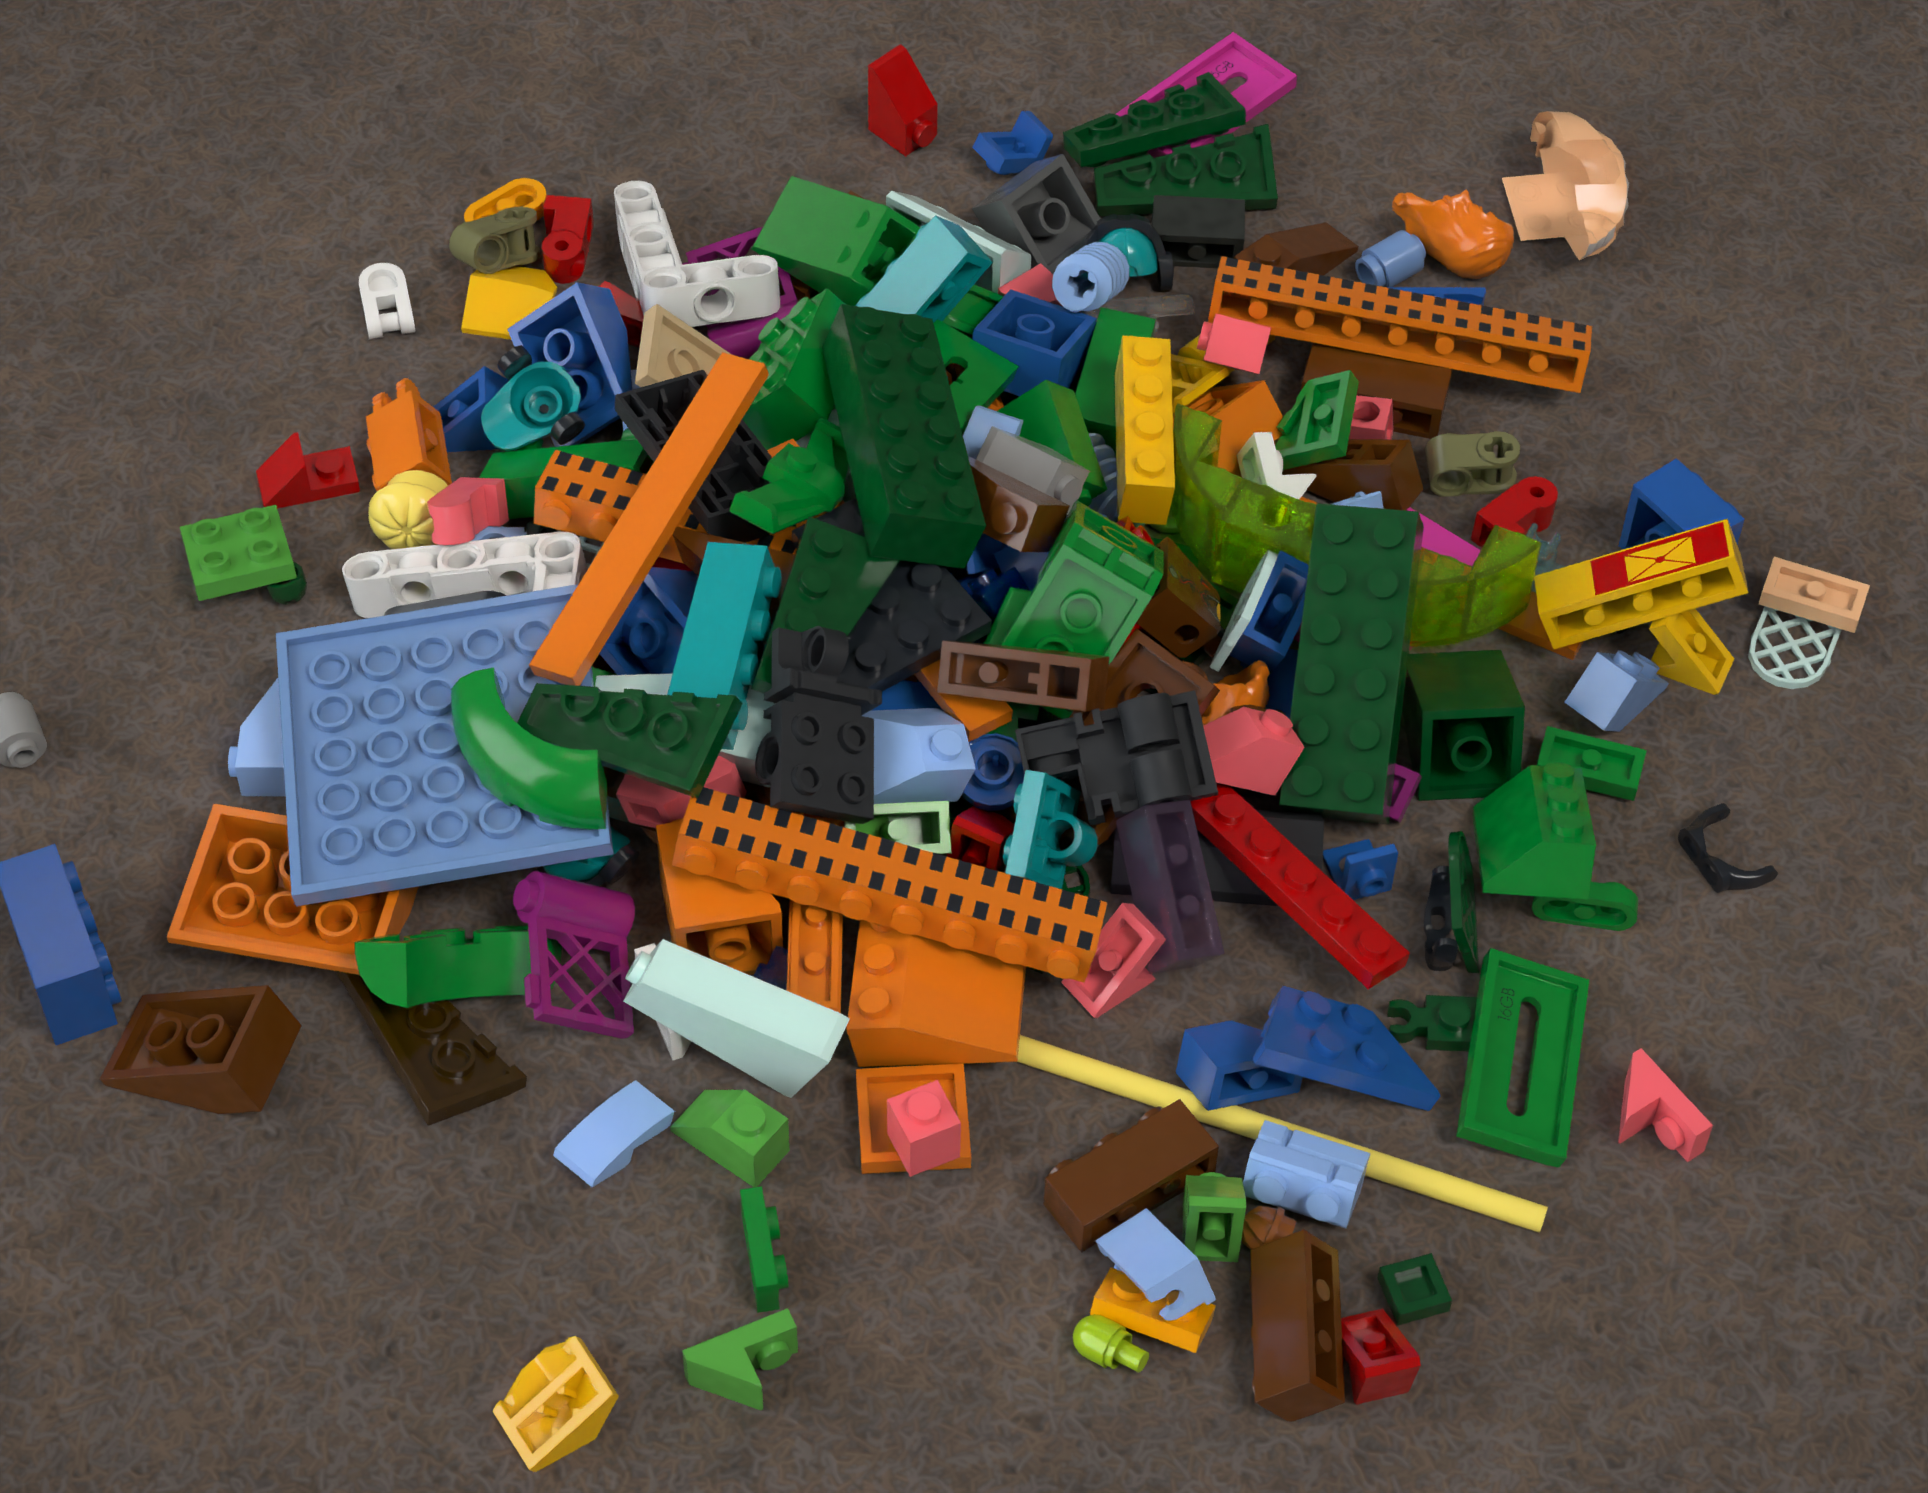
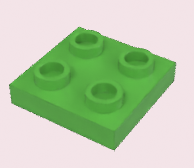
[179,505,297,601]

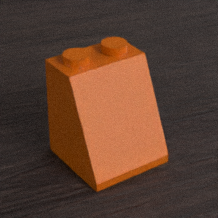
[656,818,784,975]

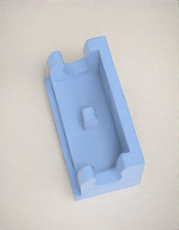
[1095,1208,1216,1321]

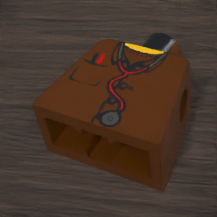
[1136,537,1225,658]

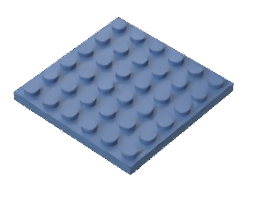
[276,584,614,906]

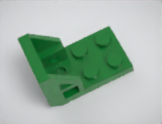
[999,501,1164,719]

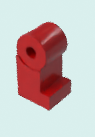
[542,195,594,284]
[1471,476,1558,567]

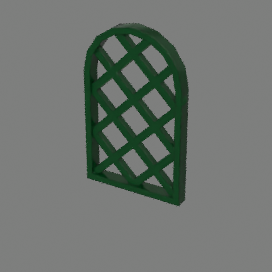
[1448,831,1479,973]

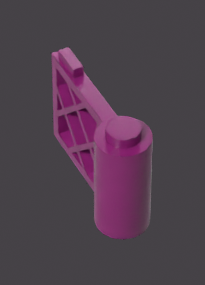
[682,227,798,359]
[513,871,635,1039]

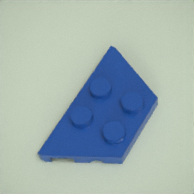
[1253,986,1441,1111]

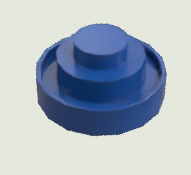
[962,733,1025,811]

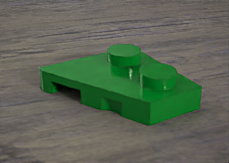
[1275,370,1359,470]

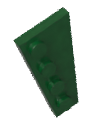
[1063,72,1246,167]
[1093,124,1278,216]
[751,516,901,694]
[517,683,743,799]

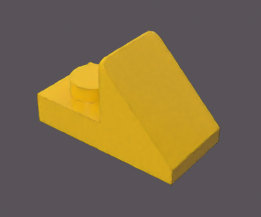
[1649,608,1735,695]

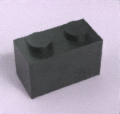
[1152,195,1245,268]

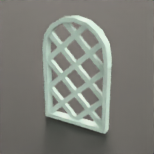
[1210,550,1277,672]
[1748,606,1842,689]

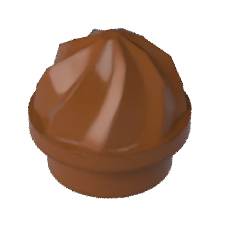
[1242,1206,1297,1250]

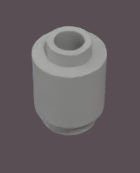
[0,692,47,768]

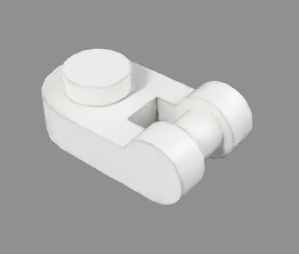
[359,263,415,340]

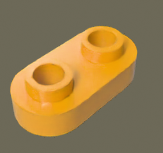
[464,178,547,222]

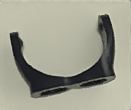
[1678,803,1778,893]
[1424,866,1458,971]

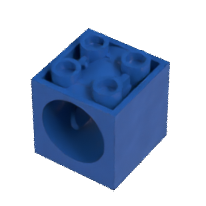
[599,567,763,675]

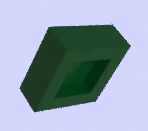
[1377,1253,1452,1326]

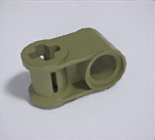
[449,207,541,274]
[1425,431,1520,497]

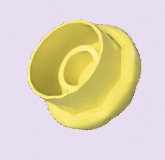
[368,470,448,549]

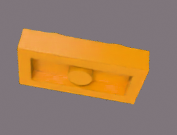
[1090,1267,1216,1353]

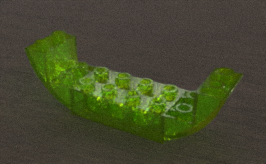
[1171,403,1542,647]

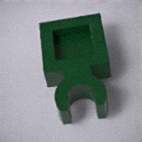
[1387,995,1477,1052]

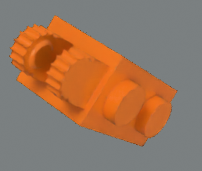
[366,378,452,491]

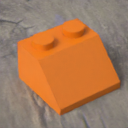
[1173,380,1283,483]

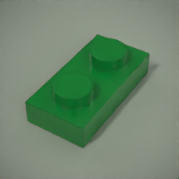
[1537,726,1647,801]
[740,1186,789,1313]

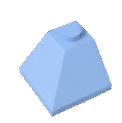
[862,708,976,804]

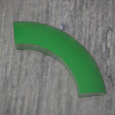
[451,667,607,829]
[355,925,562,1008]

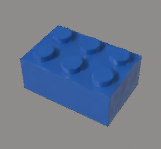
[0,844,122,1046]

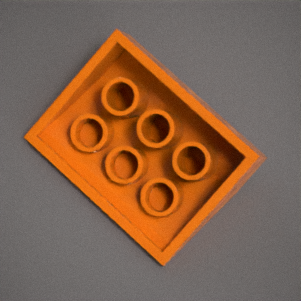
[167,804,419,975]
[846,920,1026,1067]

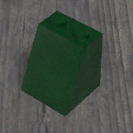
[1402,650,1525,801]

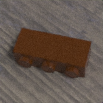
[1301,343,1452,439]
[1043,1099,1219,1253]
[1249,1229,1345,1422]

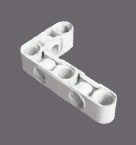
[614,181,780,327]
[342,532,588,618]

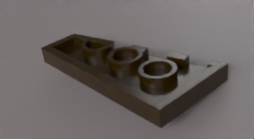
[336,971,527,1126]

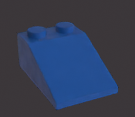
[507,282,632,447]

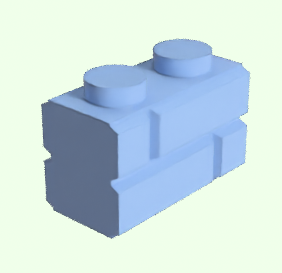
[1243,1120,1370,1229]

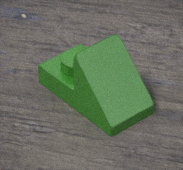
[682,1308,798,1410]

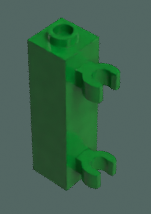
[479,428,654,519]

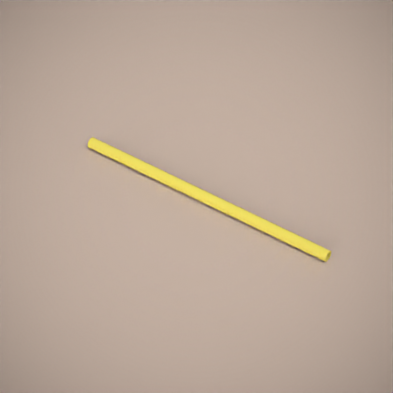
[1018,1035,1548,1233]

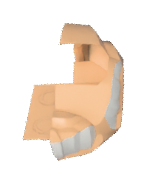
[1502,111,1629,261]

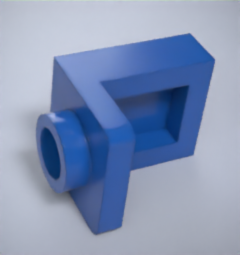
[972,111,1053,175]

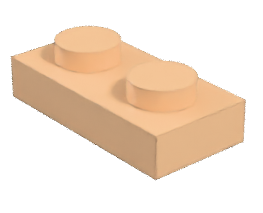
[1759,557,1870,633]

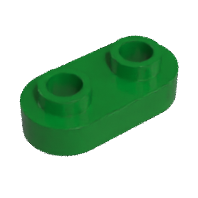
[1532,881,1638,931]

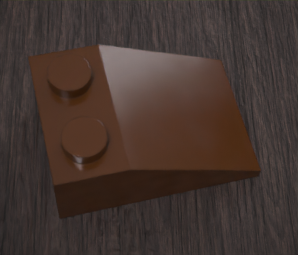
[100,985,302,1114]

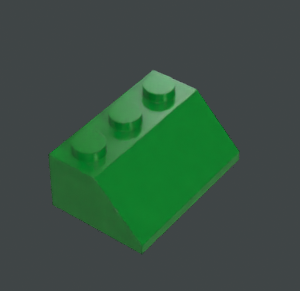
[1472,762,1596,900]

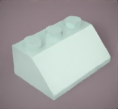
[886,191,1031,294]

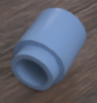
[1355,230,1426,287]

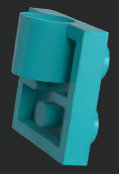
[1003,770,1098,889]

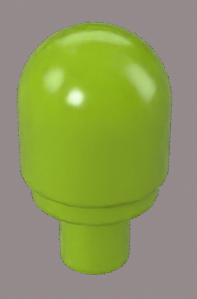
[1073,1314,1149,1373]

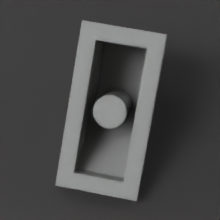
[976,426,1090,515]

